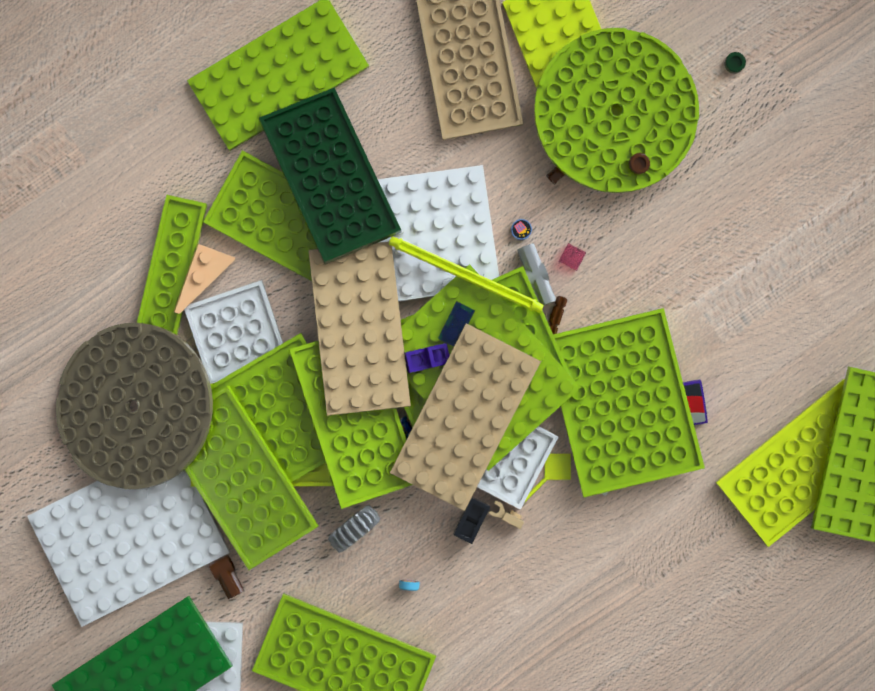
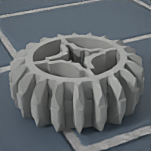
[328,505,380,553]

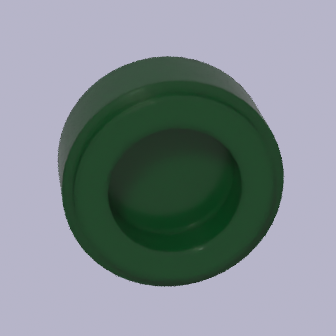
[724,52,746,74]

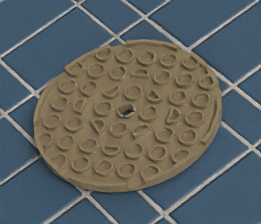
[56,323,213,489]

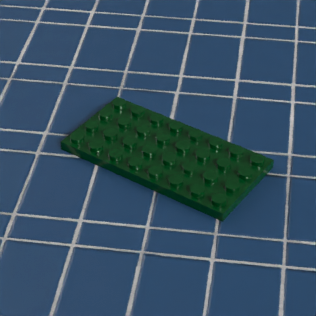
[259,87,401,264]

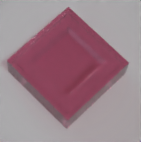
[558,243,586,271]

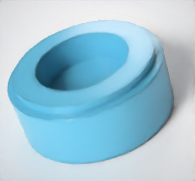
[399,580,420,591]

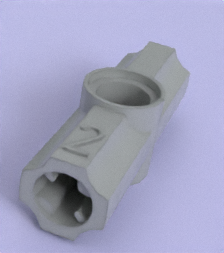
[517,243,556,305]

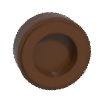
[628,153,650,175]

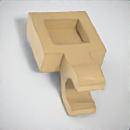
[489,501,524,529]

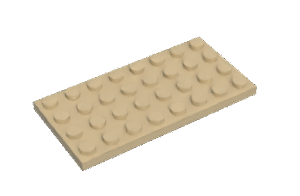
[416,0,523,140]
[309,242,411,416]
[390,323,541,511]

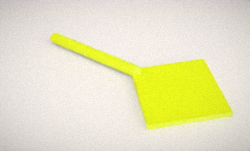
[524,454,571,503]

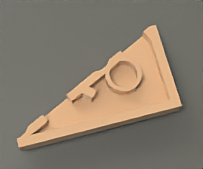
[174,244,235,314]

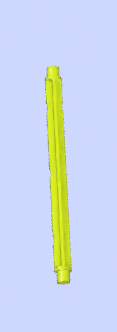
[389,236,544,313]

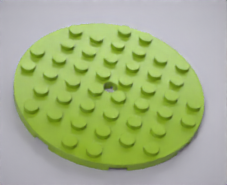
[534,28,699,193]

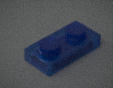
[438,301,475,346]

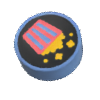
[511,219,532,240]

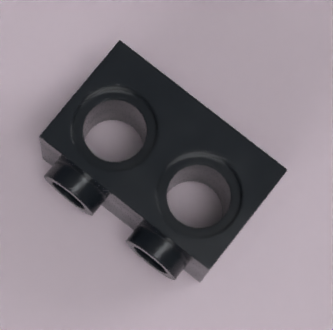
[453,497,490,544]

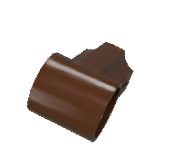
[209,555,245,599]

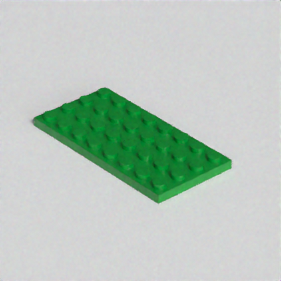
[52,596,233,691]

